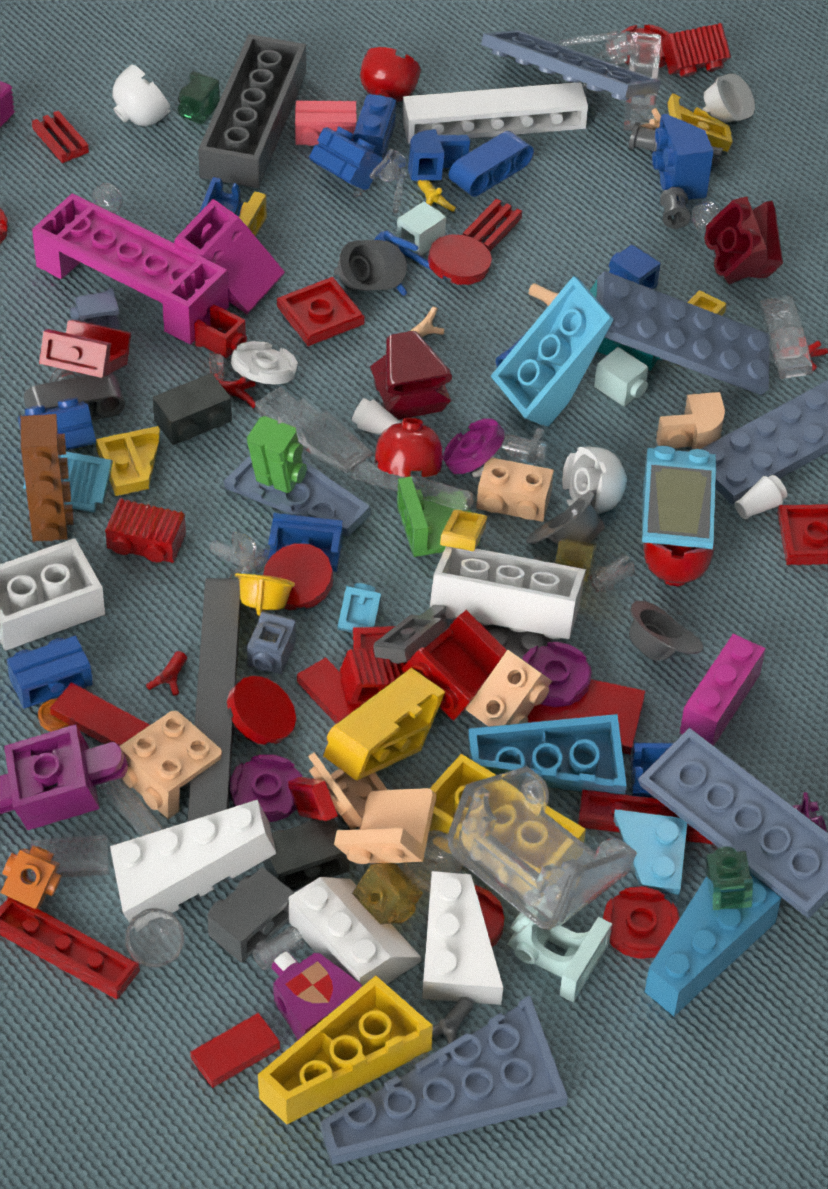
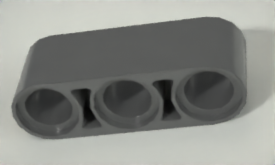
[23,373,125,421]

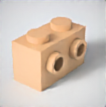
[477,457,554,522]
[465,650,552,727]

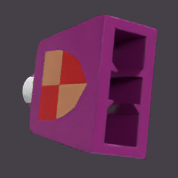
[271,952,362,1040]

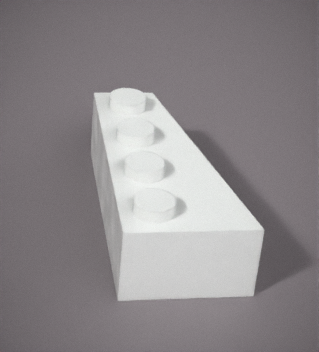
[110,800,276,933]

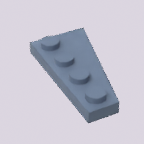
[223,456,371,537]

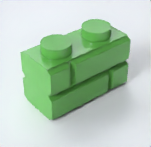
[247,416,307,493]

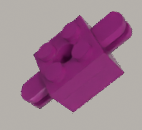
[0,724,128,830]

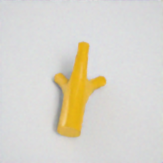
[417,180,456,212]

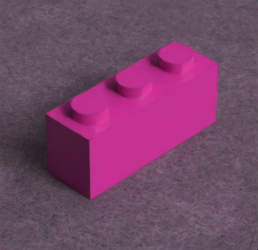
[679,634,766,746]

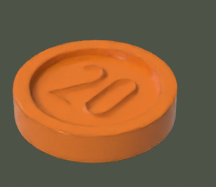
[38,698,70,732]

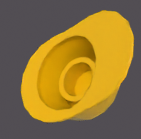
[235,573,295,616]

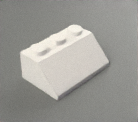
[289,877,422,986]

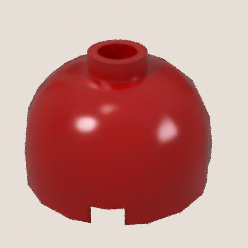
[360,47,421,102]
[374,418,443,477]
[644,542,714,586]

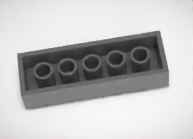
[198,34,306,188]

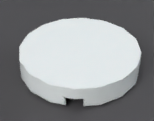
[231,341,298,384]

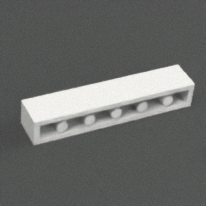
[403,82,588,144]

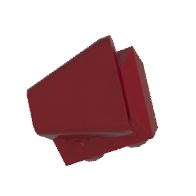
[704,196,783,285]
[370,331,452,420]

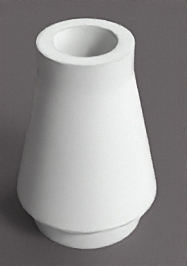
[352,398,402,435]
[735,475,787,520]

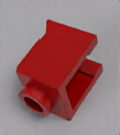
[194,304,247,359]

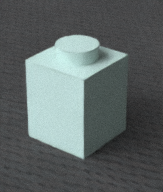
[397,202,446,256]
[594,347,648,407]

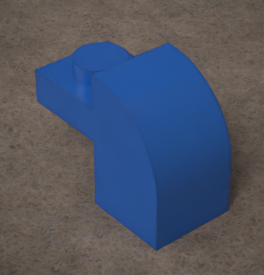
[408,129,470,181]

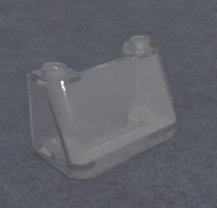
[447,766,637,930]

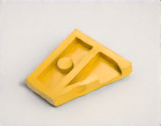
[667,93,733,152]
[96,426,160,496]

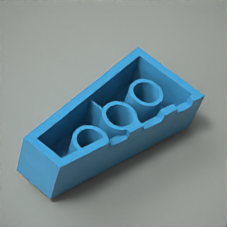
[468,714,627,795]
[645,851,781,1016]

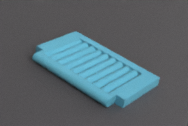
[23,452,113,513]

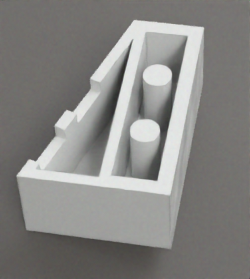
[422,871,503,1005]

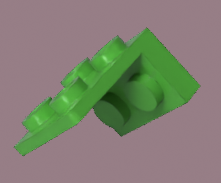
[397,477,480,557]

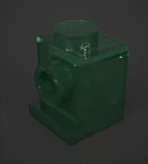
[178,71,220,124]
[706,846,753,910]

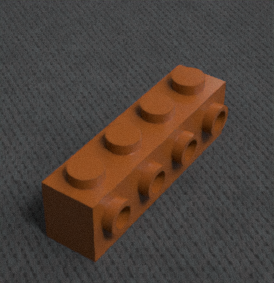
[20,414,74,541]

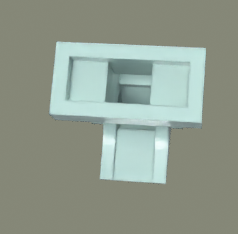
[507,896,612,1002]

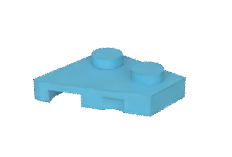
[614,809,687,895]

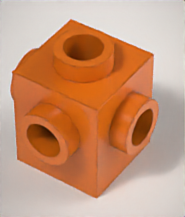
[0,845,62,909]

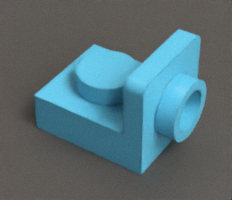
[337,583,381,633]

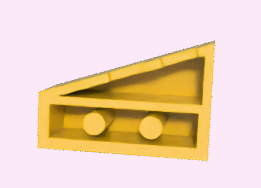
[323,668,445,781]

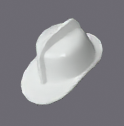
[702,74,755,124]

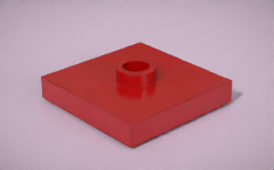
[277,277,365,346]

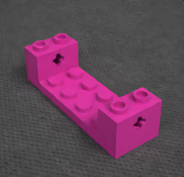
[32,193,229,345]

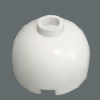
[113,64,171,126]
[562,447,627,514]

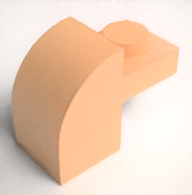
[656,392,725,450]

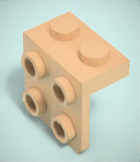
[119,711,222,819]
[308,752,387,830]
[334,788,436,864]

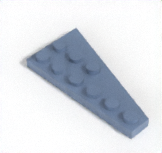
[321,995,568,1165]

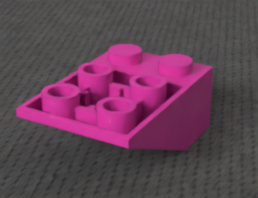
[174,199,285,314]

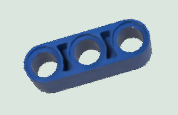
[448,131,534,197]

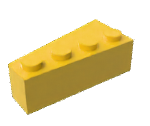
[258,975,433,1124]

